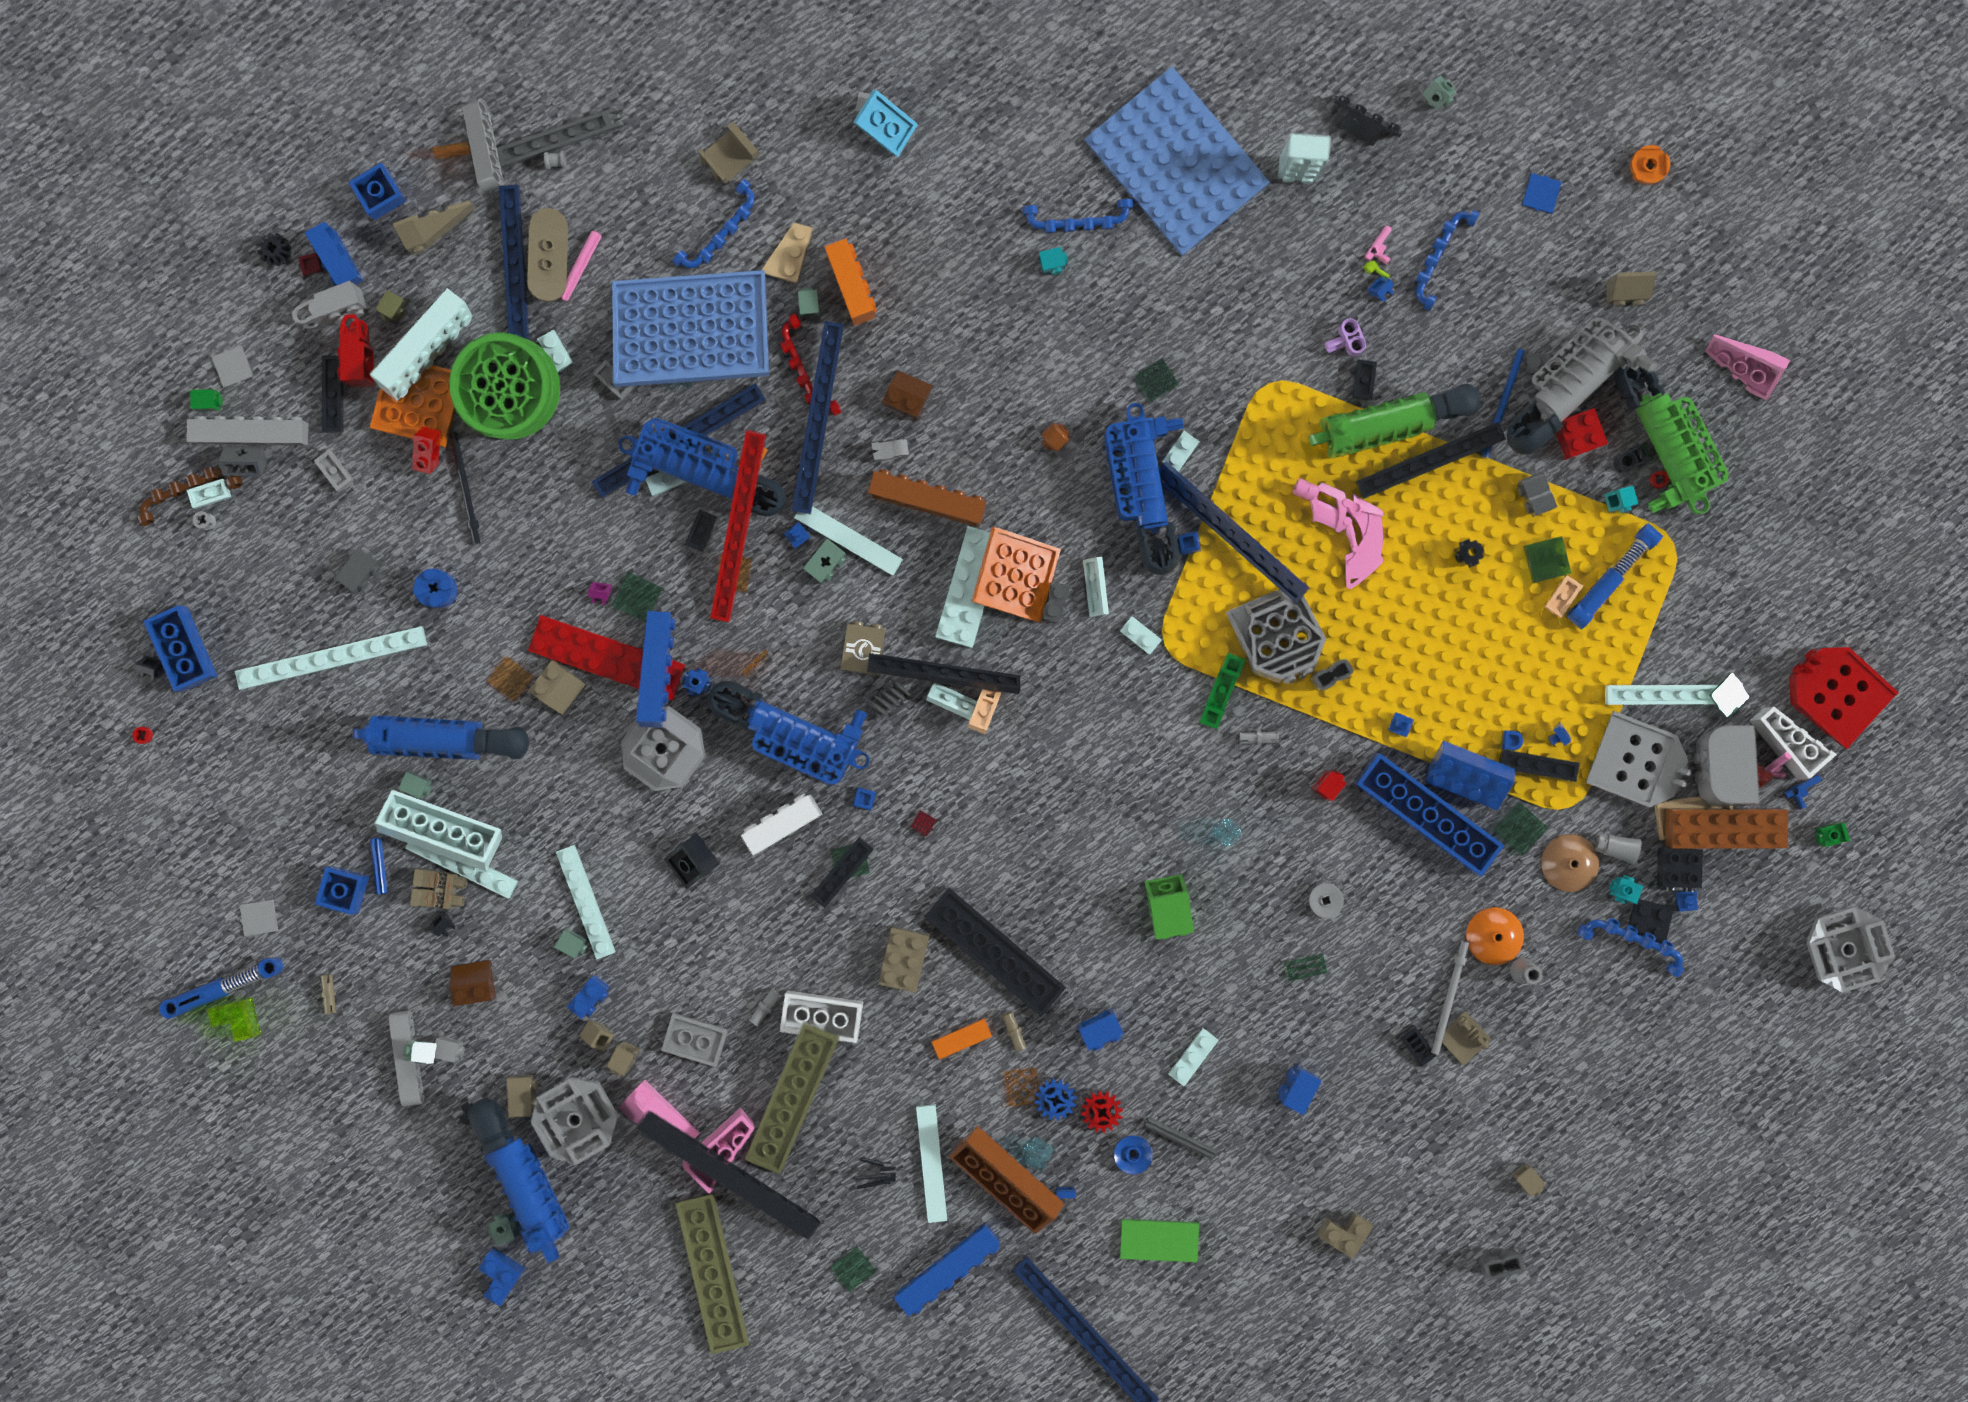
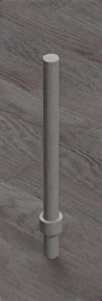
[1431,941,1469,1055]

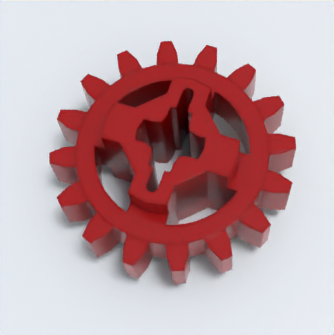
[1081,1090,1123,1133]

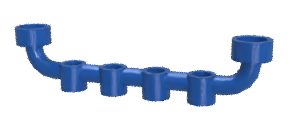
[672,179,755,269]
[1022,199,1133,233]
[1415,210,1480,311]
[1577,918,1684,977]

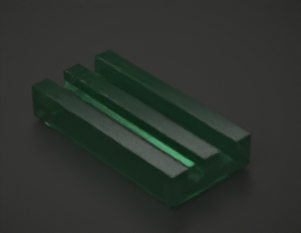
[1285,954,1327,981]

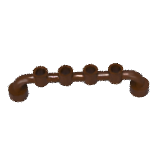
[137,467,243,526]

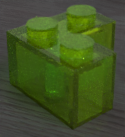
[207,997,261,1042]

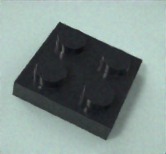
[1628,899,1674,944]

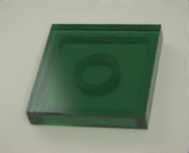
[1523,536,1572,583]
[611,572,663,622]
[1493,802,1548,856]

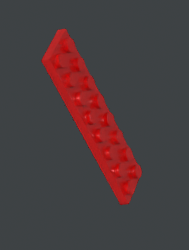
[528,615,686,701]

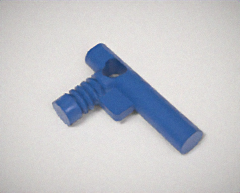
[1783,774,1822,810]

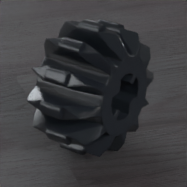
[257,233,292,266]

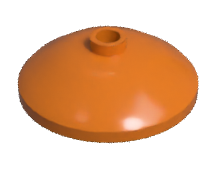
[1466,907,1524,965]

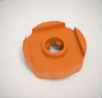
[1630,145,1670,185]

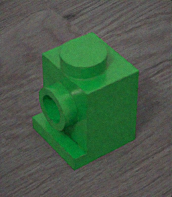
[1815,822,1850,847]

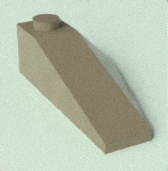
[393,200,475,255]

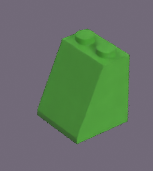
[1144,874,1194,939]

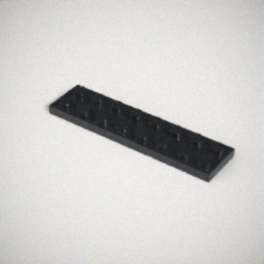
[924,887,1066,1017]

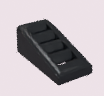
[1398,1025,1436,1067]

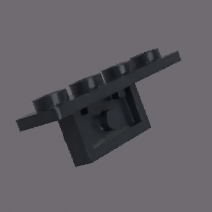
[1333,95,1403,146]

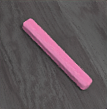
[560,231,601,301]

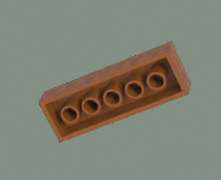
[868,469,986,528]
[1665,808,1788,848]
[949,1126,1064,1234]

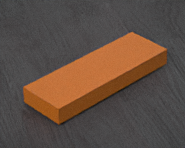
[932,1018,992,1060]

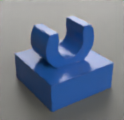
[1367,276,1394,302]
[784,522,811,549]
[1388,712,1414,737]
[1549,722,1571,746]
[1675,891,1698,912]

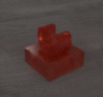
[1757,764,1773,788]

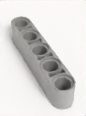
[463,98,503,192]
[389,1010,424,1107]

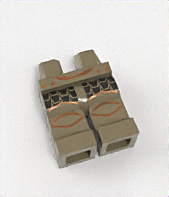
[410,868,467,909]

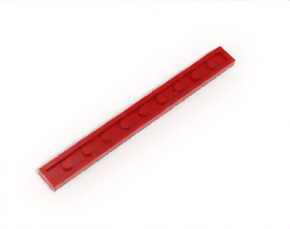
[710,430,766,623]

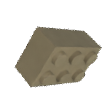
[879,926,930,993]

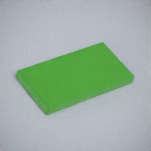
[1120,1219,1199,1262]

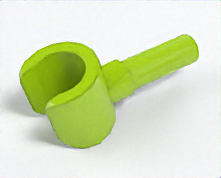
[1363,261,1390,278]

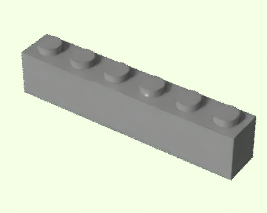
[187,416,308,446]

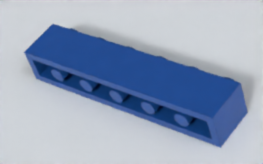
[636,611,676,728]
[894,1223,1000,1317]

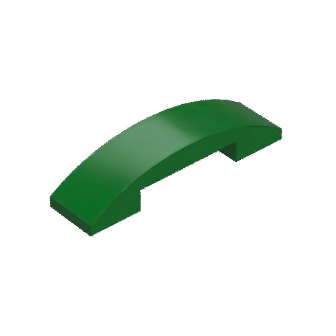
[1199,653,1246,729]

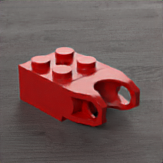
[337,314,375,387]

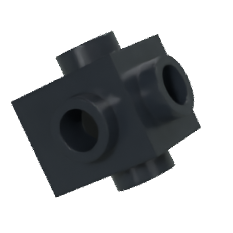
[1454,539,1484,568]

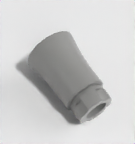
[1595,833,1641,865]
[1510,958,1543,985]

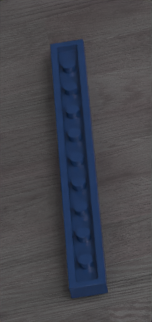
[499,185,530,375]
[792,321,844,515]
[592,383,766,498]
[1159,461,1310,604]
[1013,1256,1159,1402]

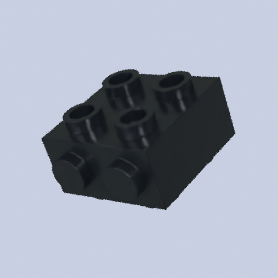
[1657,847,1703,892]

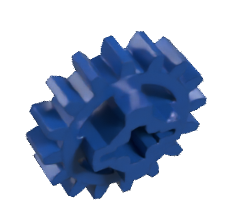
[1035,1078,1077,1121]

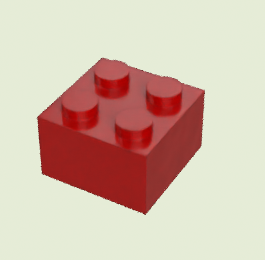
[1556,408,1608,460]

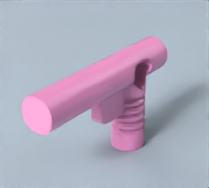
[1364,225,1392,265]
[1758,752,1791,779]

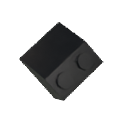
[664,834,719,889]

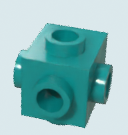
[1609,875,1643,904]

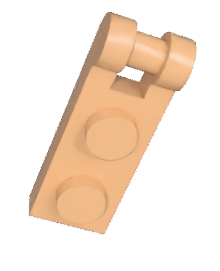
[967,689,1002,734]

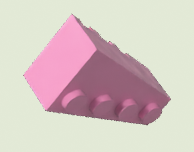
[683,1108,755,1194]

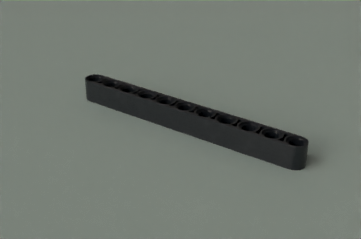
[636,1111,821,1239]

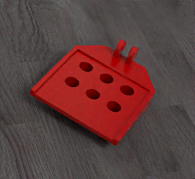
[1789,647,1899,749]

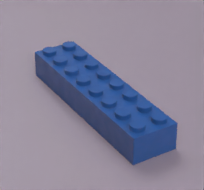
[1353,753,1505,877]

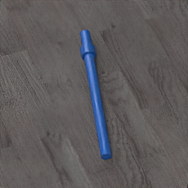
[1481,349,1525,459]

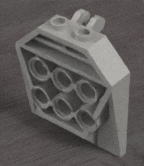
[1226,589,1326,684]
[1585,711,1691,807]

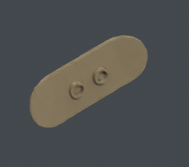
[527,208,568,302]

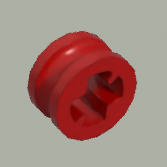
[1649,471,1669,489]
[132,727,153,744]

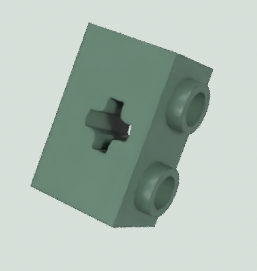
[803,539,846,584]

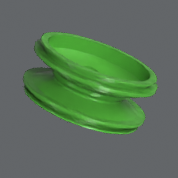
[449,333,560,440]

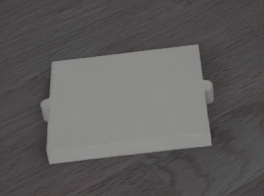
[212,345,253,388]
[239,899,278,936]

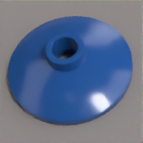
[1114,1135,1153,1174]

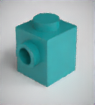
[1039,247,1068,275]
[1604,486,1639,513]

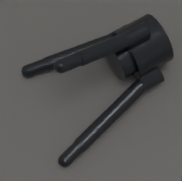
[852,1158,896,1189]

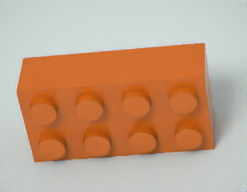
[824,238,877,326]

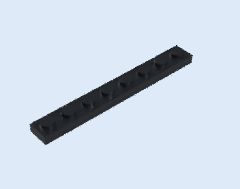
[1355,422,1506,499]
[867,653,1020,694]

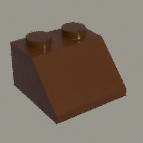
[882,370,933,421]
[450,960,496,1007]

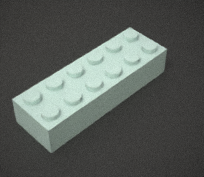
[370,288,473,401]
[935,526,990,649]
[375,790,502,871]

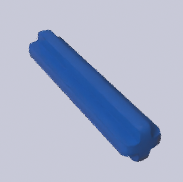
[370,838,387,895]

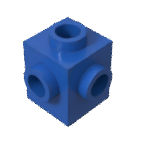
[682,668,712,697]

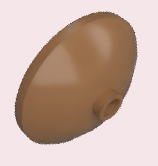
[1541,834,1599,892]

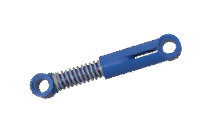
[1566,523,1663,629]
[159,957,283,1019]

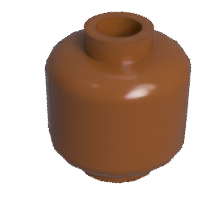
[1042,423,1070,451]

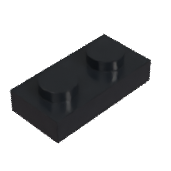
[1352,359,1377,401]
[685,509,718,552]

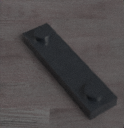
[322,355,344,433]
[1499,749,1580,782]
[810,836,874,908]

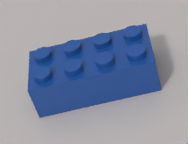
[143,605,218,692]
[1426,741,1515,811]

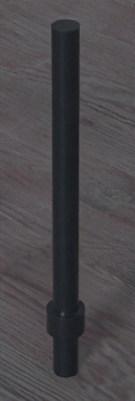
[449,432,481,545]

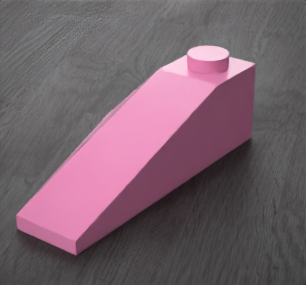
[1705,334,1790,401]
[618,1080,700,1139]

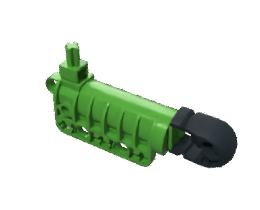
[1614,366,1729,515]
[1308,384,1480,459]

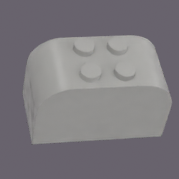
[1694,725,1759,807]

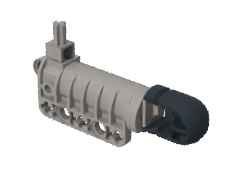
[1506,318,1657,455]

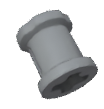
[544,150,567,170]
[192,511,216,530]

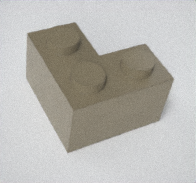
[1317,1211,1373,1259]

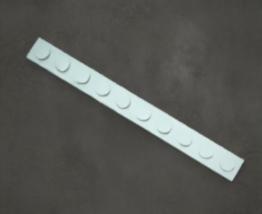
[235,626,427,690]

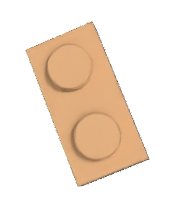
[1544,575,1583,618]

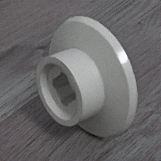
[1309,883,1344,918]

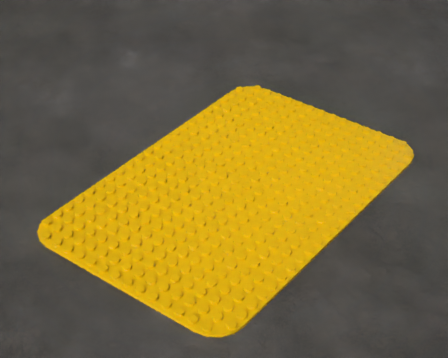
[1161,380,1677,810]

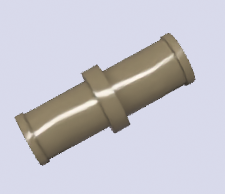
[320,974,337,1014]
[1001,1011,1027,1052]

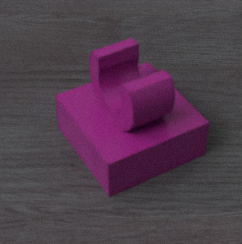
[588,582,612,605]

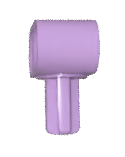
[1325,318,1366,357]

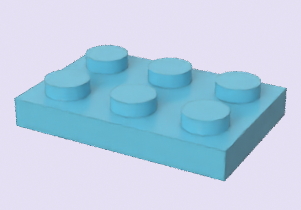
[853,90,918,157]

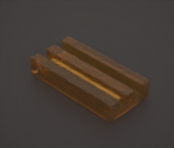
[432,142,472,160]

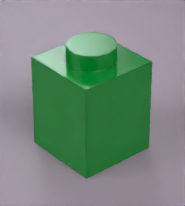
[190,389,223,412]

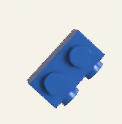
[567,975,610,1019]

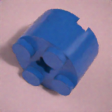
[413,569,458,608]

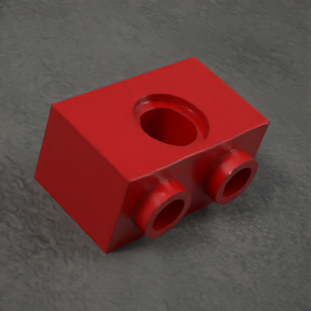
[412,426,441,474]
[1311,770,1347,801]

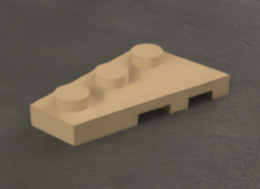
[762,223,813,284]

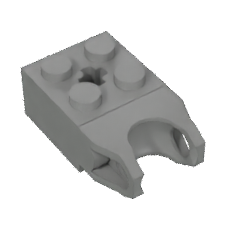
[292,281,369,330]

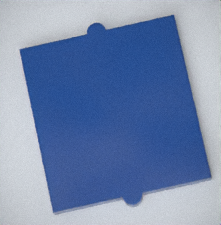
[1522,173,1562,214]

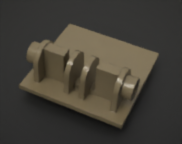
[1442,1011,1492,1066]

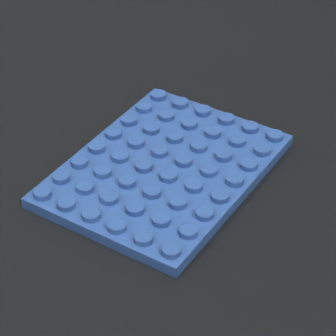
[1084,67,1270,256]
[612,270,769,387]

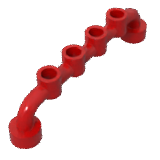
[780,313,842,416]

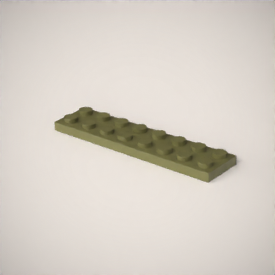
[745,1022,840,1174]
[675,1193,749,1354]

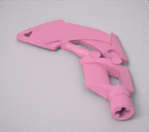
[1292,478,1384,589]

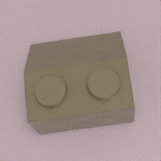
[1606,271,1656,307]
[528,660,586,715]

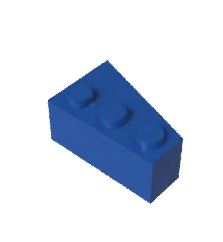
[304,221,364,286]

